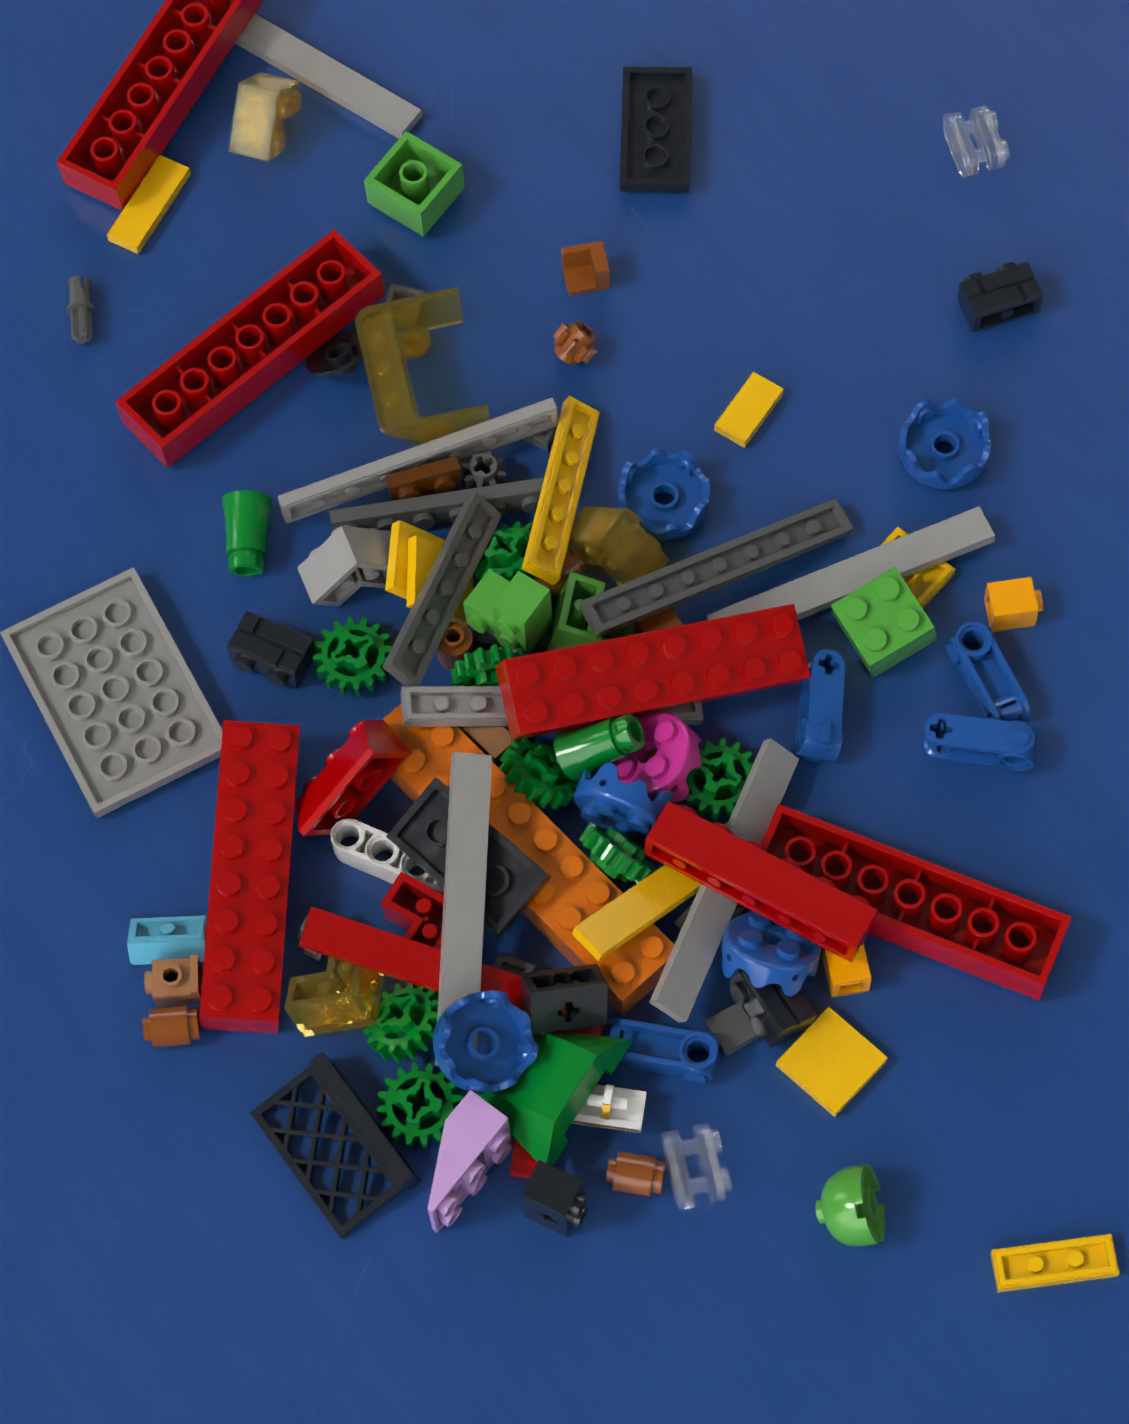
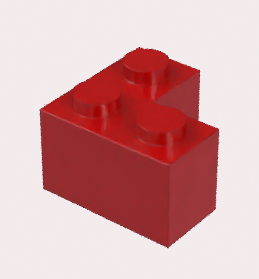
[380,871,444,949]

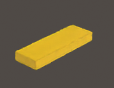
[107,155,191,254]
[990,1234,1120,1293]

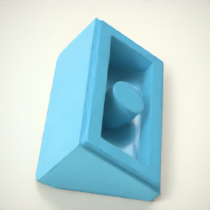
[127,915,207,965]

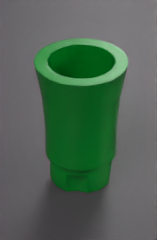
[221,490,273,577]
[554,714,645,781]

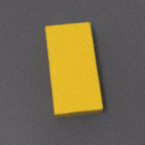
[714,372,784,448]

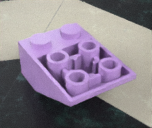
[427,1090,512,1233]

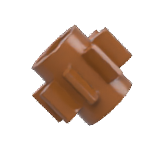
[553,321,597,366]

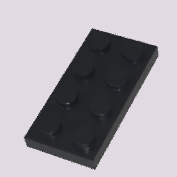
[620,66,692,192]
[386,777,552,937]

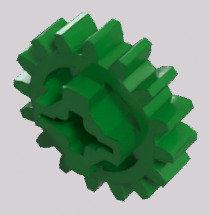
[474,521,533,582]
[313,616,393,697]
[450,644,529,686]
[500,738,578,810]
[686,738,754,821]
[579,822,658,884]
[363,983,438,1062]
[376,1062,462,1150]

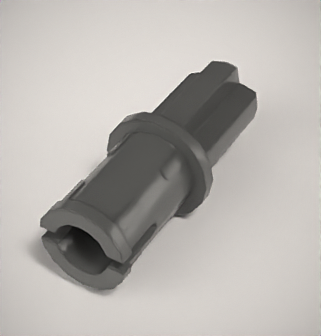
[66,275,95,344]

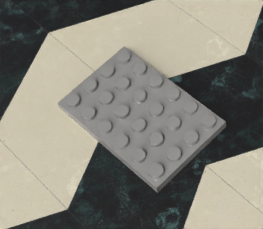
[0,567,222,819]

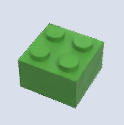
[364,131,465,237]
[831,567,937,678]

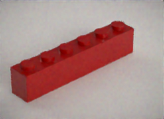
[644,801,878,963]

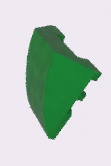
[476,1031,632,1166]

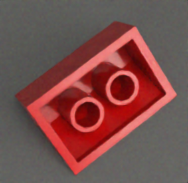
[295,720,412,836]

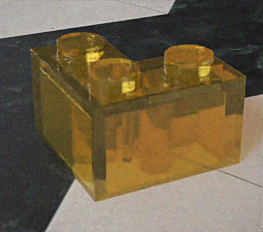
[229,72,302,161]
[567,506,669,586]
[284,957,384,1037]

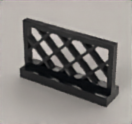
[250,1052,422,1239]

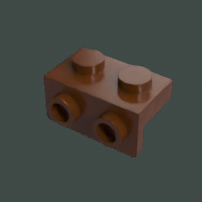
[386,456,463,501]

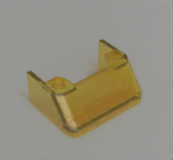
[355,287,490,446]

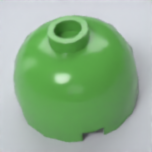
[815,1164,885,1246]

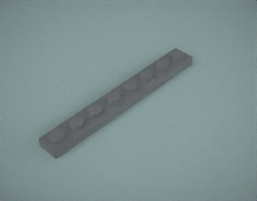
[579,498,854,639]

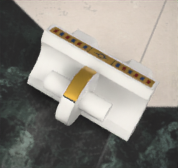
[572,1084,647,1133]

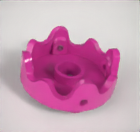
[612,711,702,802]

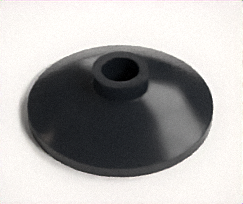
[306,330,373,377]

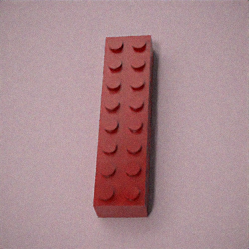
[56,0,263,211]
[115,229,385,468]
[495,604,811,741]
[199,720,300,1034]
[761,804,1071,1001]

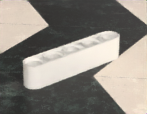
[330,818,444,895]

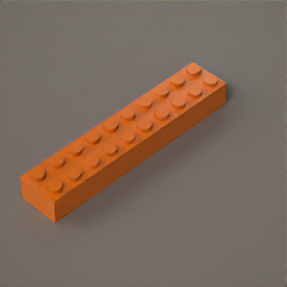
[382,704,674,1016]

